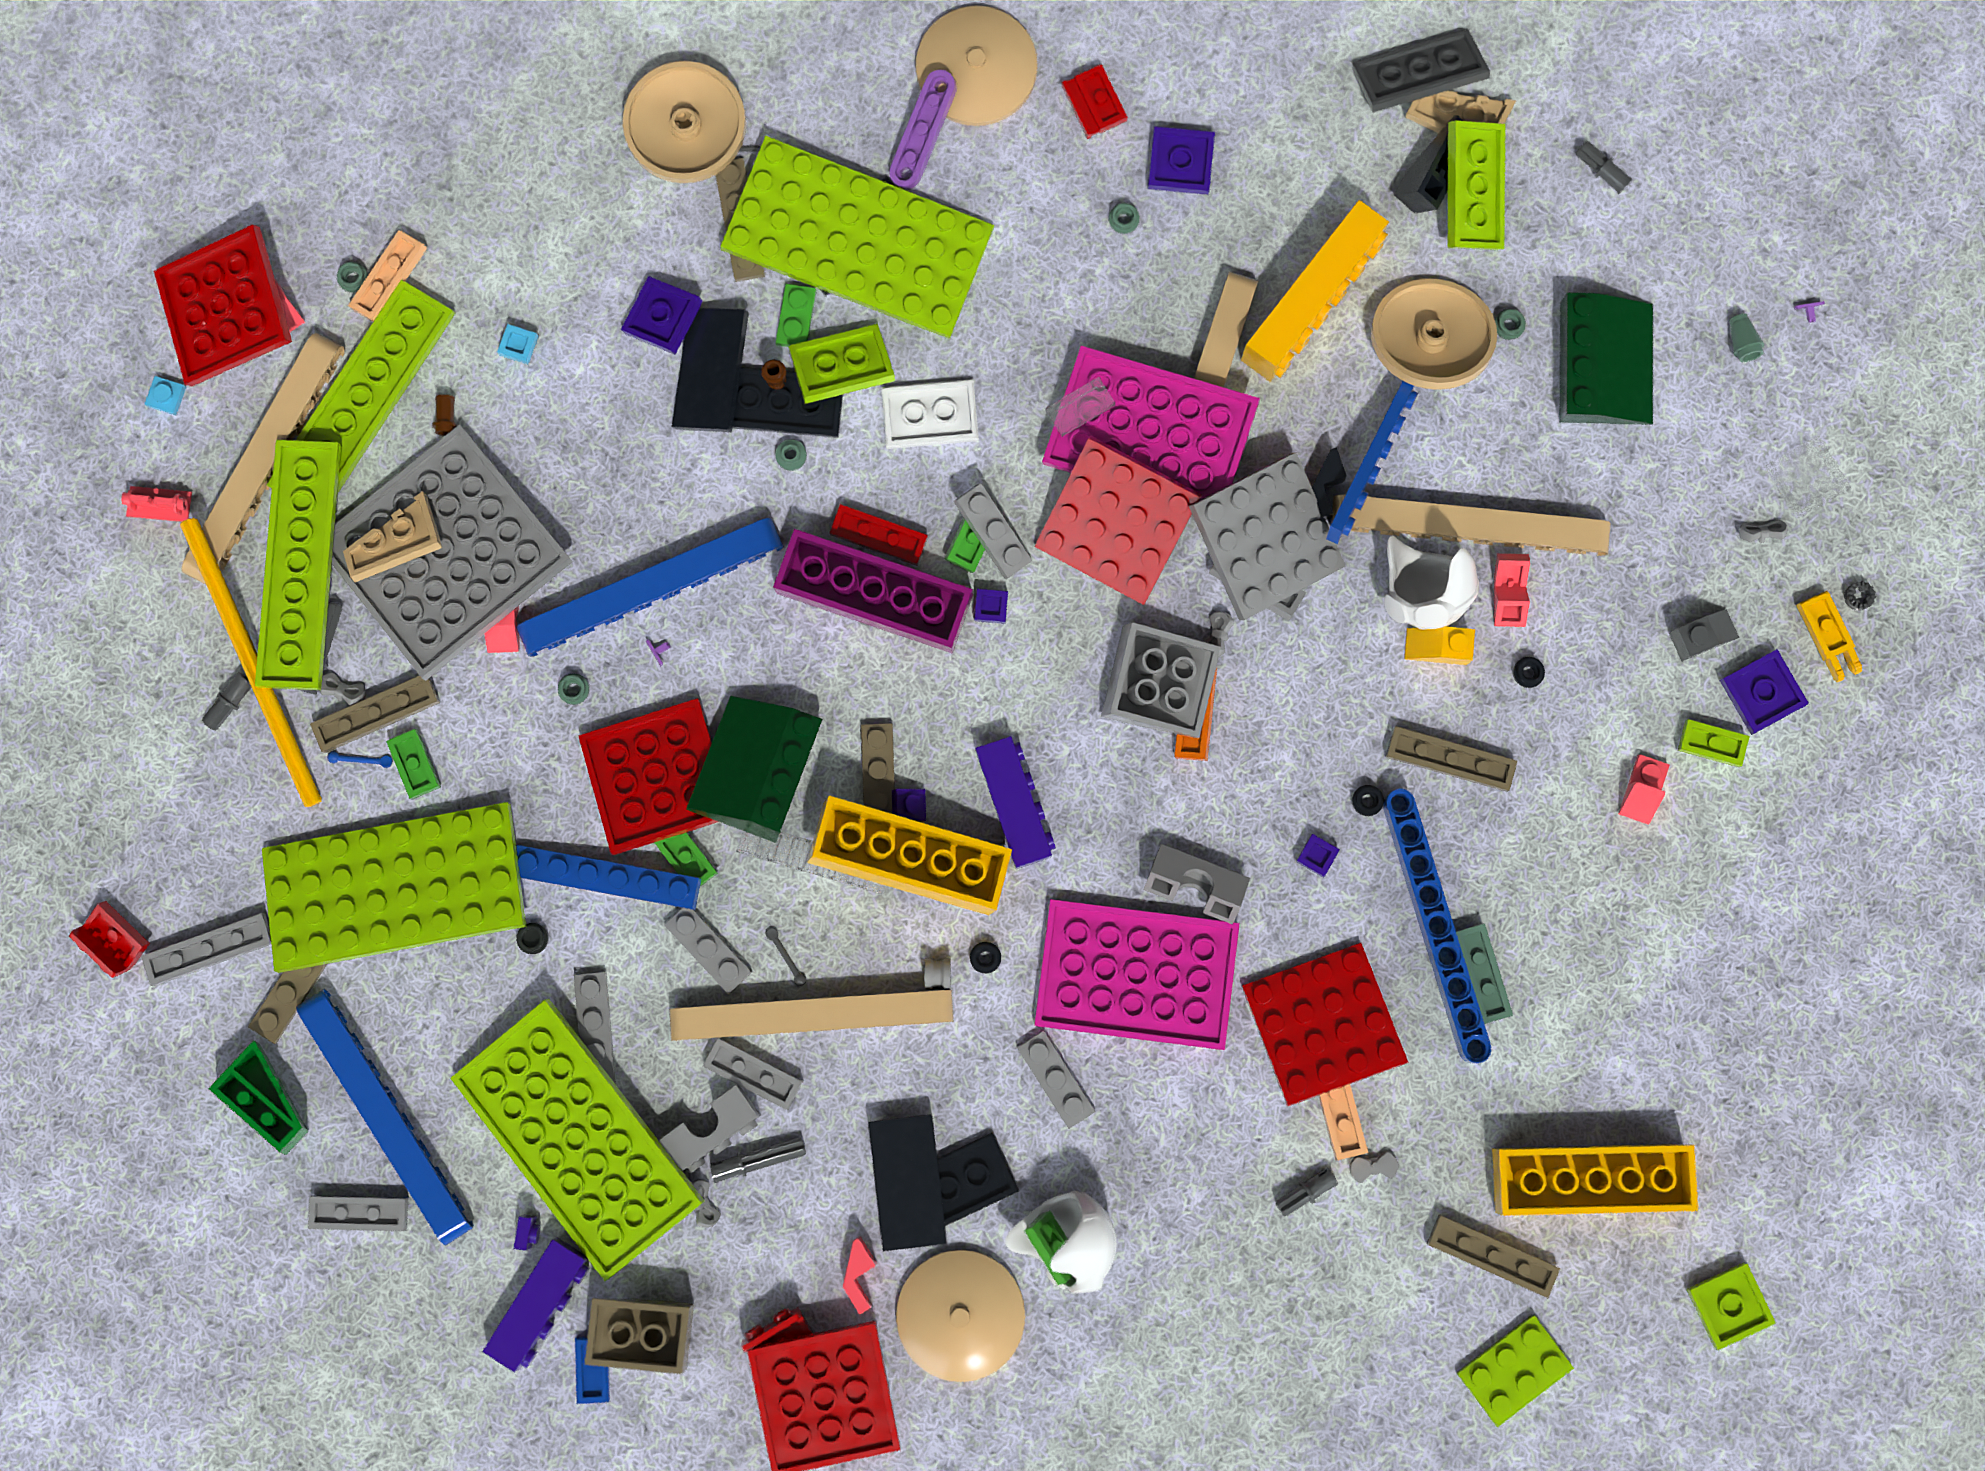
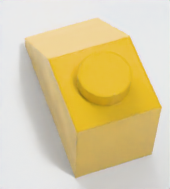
[1404,626,1475,665]

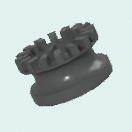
[1844,581,1876,611]

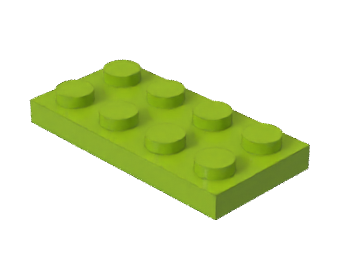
[1447,121,1506,250]

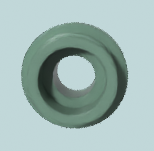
[1109,203,1140,234]
[337,262,368,293]
[1495,309,1526,340]
[775,440,807,471]
[558,673,590,705]

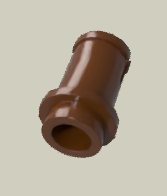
[761,359,787,390]
[432,395,457,436]

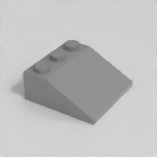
[1101,622,1221,738]

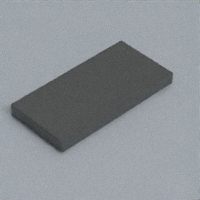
[1352,29,1490,113]

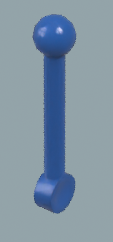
[327,751,393,768]

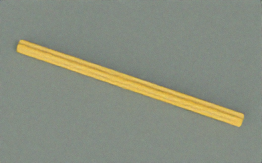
[180,518,321,807]

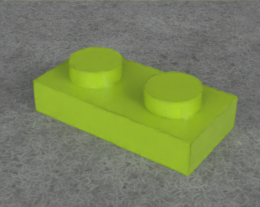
[1678,719,1750,768]

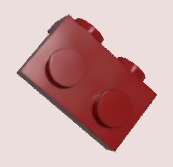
[69,901,150,978]
[741,1307,813,1352]

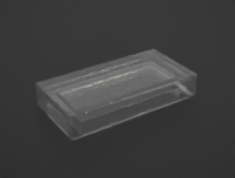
[1045,377,1115,437]

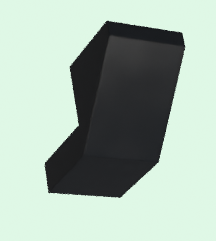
[1312,447,1347,520]

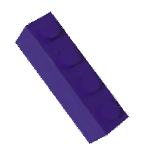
[975,736,1056,870]
[482,1237,590,1373]

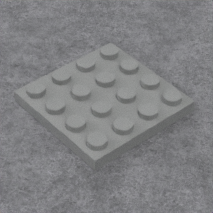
[1189,452,1346,621]

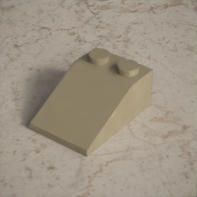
[585,1298,694,1374]

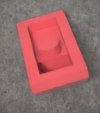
[1618,754,1670,825]

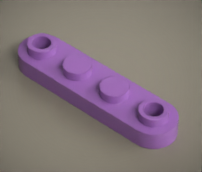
[889,70,957,189]

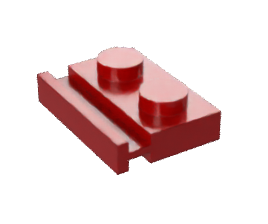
[1062,64,1128,139]

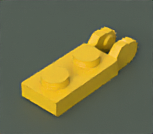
[1796,591,1863,683]

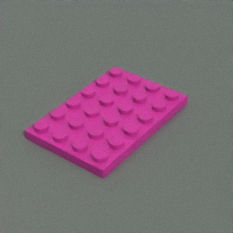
[1042,346,1260,500]
[1034,899,1240,1050]

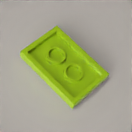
[788,324,895,404]
[1456,1314,1574,1428]

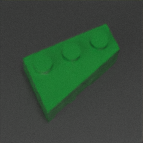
[208,1040,308,1155]

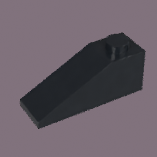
[1394,115,1464,214]

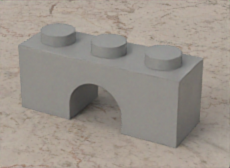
[1143,844,1250,924]
[658,1085,761,1174]

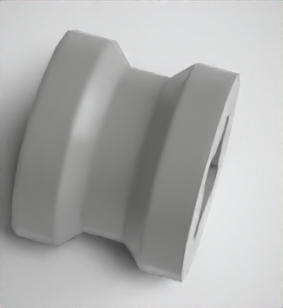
[925,958,951,990]

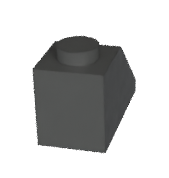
[1669,609,1740,662]

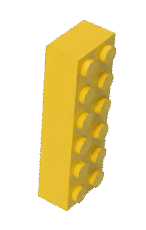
[1241,200,1389,382]
[807,795,1012,915]
[1492,1144,1698,1216]

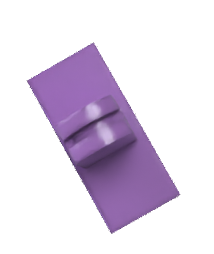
[1794,301,1825,323]
[646,639,671,667]

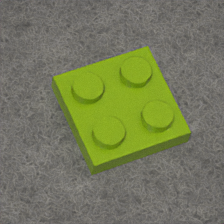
[1686,1262,1776,1351]

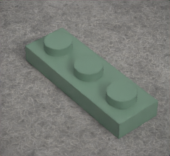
[1456,923,1513,1024]

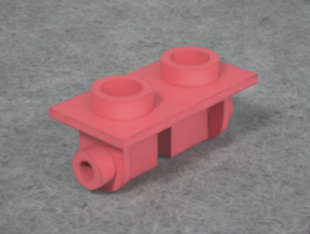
[121,486,192,522]

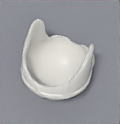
[1384,536,1479,630]
[1005,1191,1117,1293]

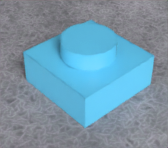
[497,324,539,365]
[144,376,186,416]

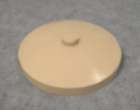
[916,6,1037,126]
[623,61,746,183]
[1371,279,1497,390]
[896,1250,1025,1382]

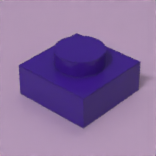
[974,589,1008,624]
[892,789,926,822]
[1296,834,1340,878]
[513,1215,541,1251]

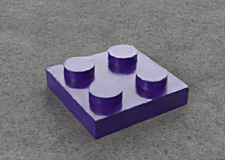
[1148,126,1215,195]
[621,276,703,355]
[1719,649,1809,735]

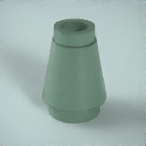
[1729,314,1765,362]

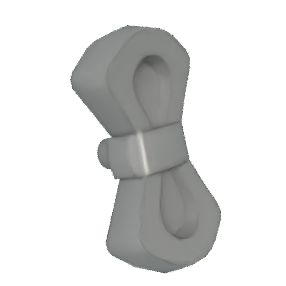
[1739,520,1788,543]
[1205,611,1234,657]
[320,673,365,706]
[1350,1151,1398,1183]
[691,1180,721,1228]

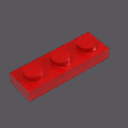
[829,504,928,566]

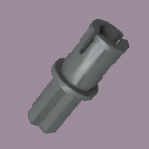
[1576,141,1633,194]
[202,672,252,731]
[1276,1167,1338,1216]

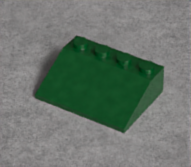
[1559,292,1653,425]
[686,696,823,843]

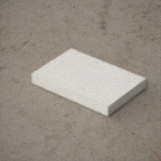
[881,379,979,449]

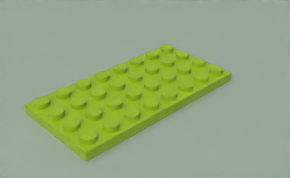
[720,135,994,339]
[262,802,526,973]
[450,998,705,1282]

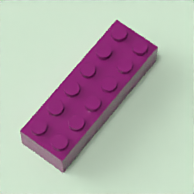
[773,529,973,654]

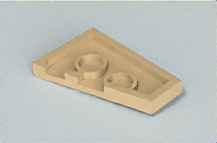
[1405,91,1516,134]
[343,491,442,582]

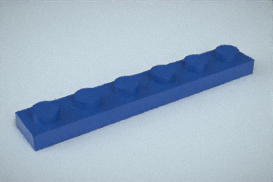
[1326,381,1418,545]
[516,845,702,910]

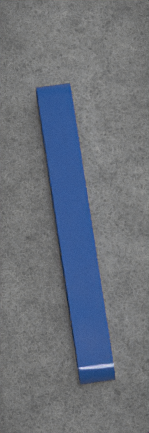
[516,518,784,657]
[1383,789,1492,1063]
[296,989,474,1246]

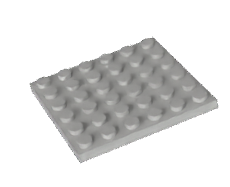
[332,424,573,681]

